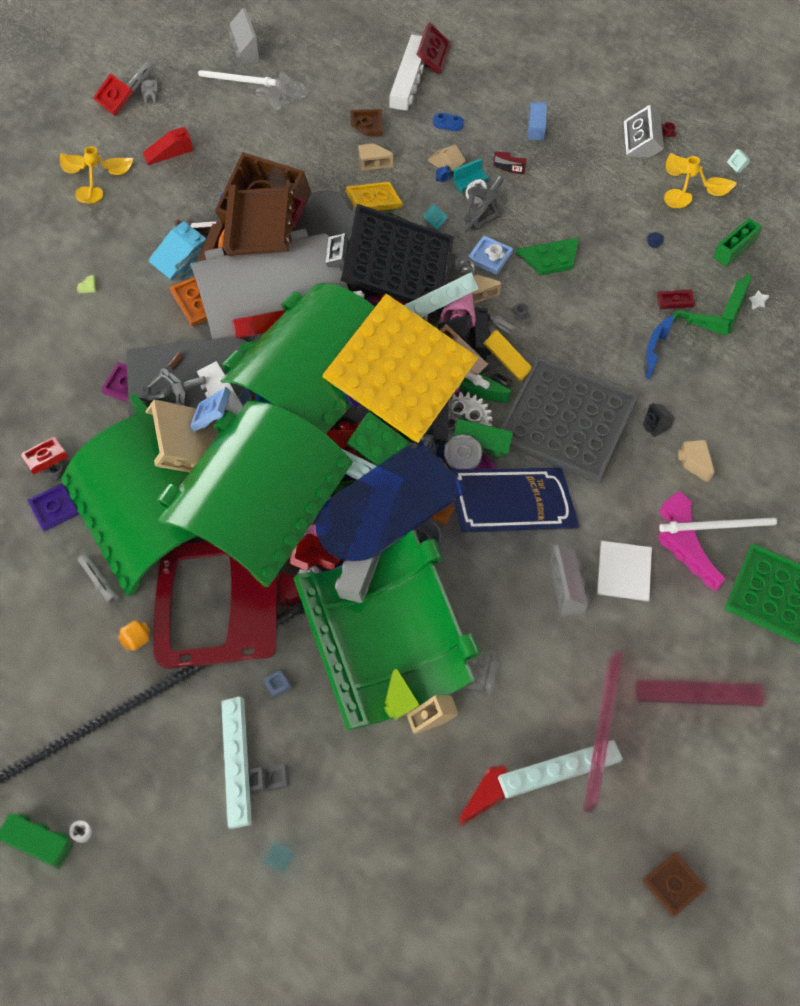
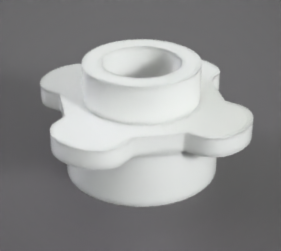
[485,244,505,261]

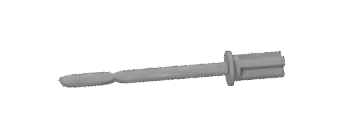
[474,306,516,336]

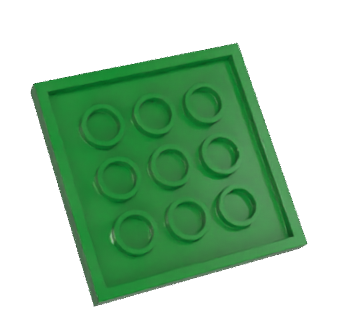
[723,543,800,644]

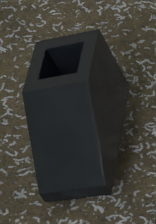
[643,403,675,437]

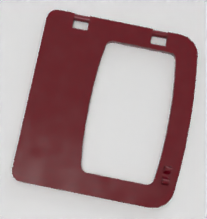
[153,541,278,669]

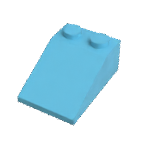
[148,221,206,280]

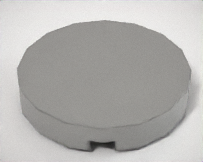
[444,434,482,472]

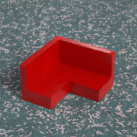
[290,534,347,571]

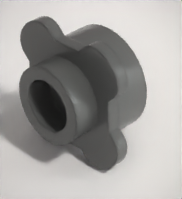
[511,303,531,320]
[45,461,66,481]

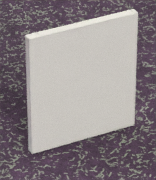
[597,541,652,601]

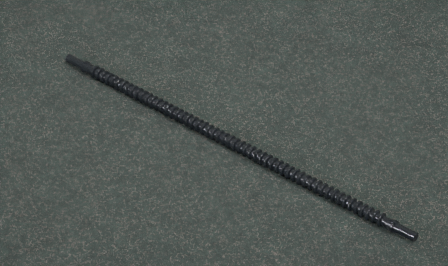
[0,602,305,784]

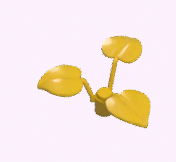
[59,146,133,204]
[664,153,737,208]

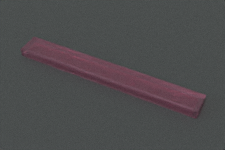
[583,652,623,813]

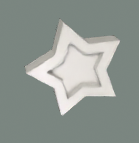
[748,290,769,309]

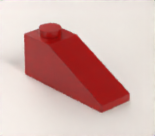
[142,126,193,165]
[232,310,285,338]
[458,765,508,826]

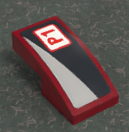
[493,152,526,175]

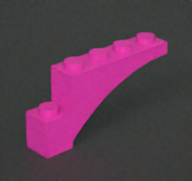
[658,491,726,592]

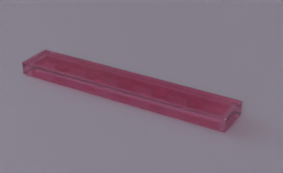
[636,680,764,707]

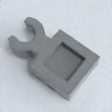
[141,80,158,104]

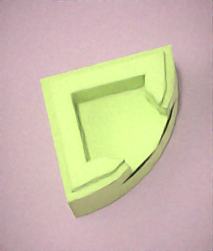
[77,275,96,293]

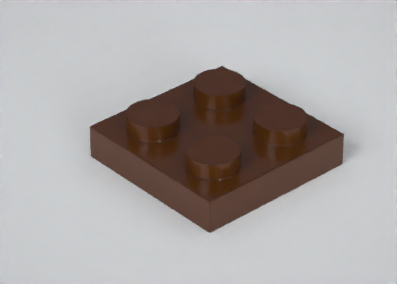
[642,852,707,918]

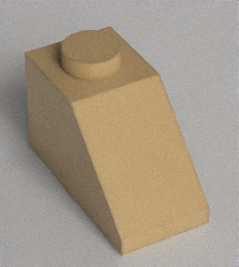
[358,143,393,171]
[428,145,465,172]
[472,275,501,304]
[678,440,714,482]
[407,695,459,734]

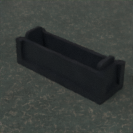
[471,307,491,360]

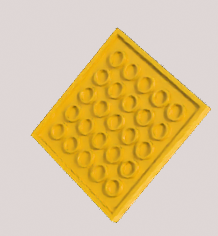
[322,294,479,443]

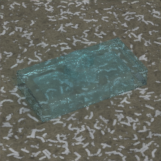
[175,247,202,281]

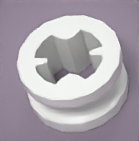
[69,820,92,843]

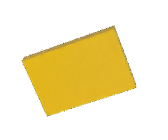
[345,182,403,211]

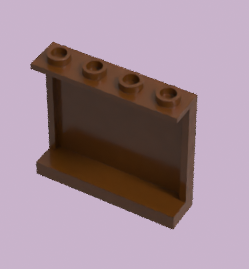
[223,180,296,256]

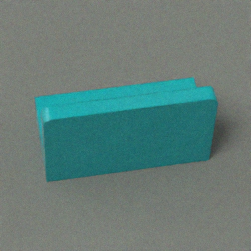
[453,158,489,194]

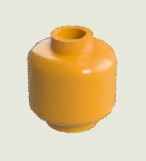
[118,620,150,651]

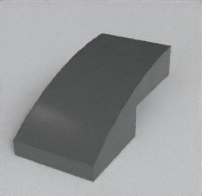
[248,764,290,793]

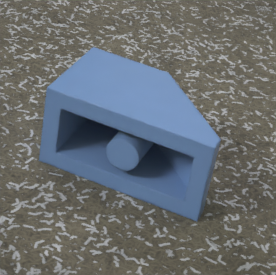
[527,102,547,140]

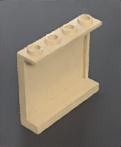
[146,399,219,473]

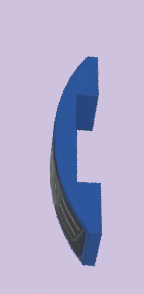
[644,316,674,379]

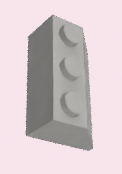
[228,8,259,65]
[624,105,664,157]
[549,545,590,616]

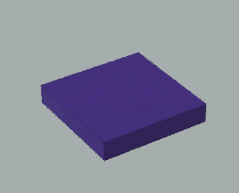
[28,484,79,532]

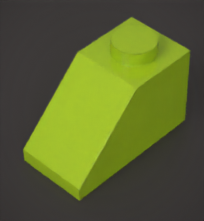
[384,669,419,721]

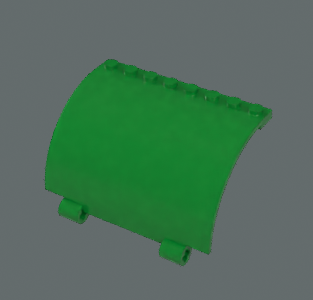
[220,283,375,434]
[157,401,353,587]
[61,413,197,596]
[294,530,482,731]

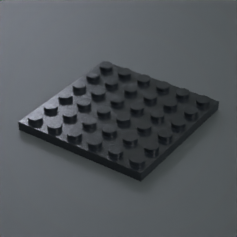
[340,203,454,314]

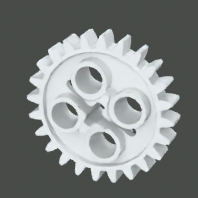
[442,392,493,444]

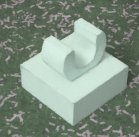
[727,149,750,173]

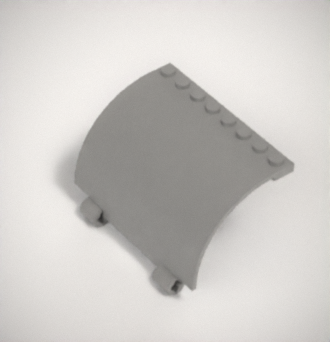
[190,229,348,342]

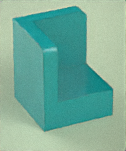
[423,204,448,230]

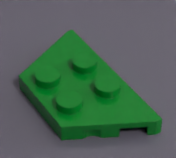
[516,238,579,276]

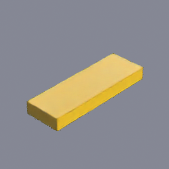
[483,330,532,381]

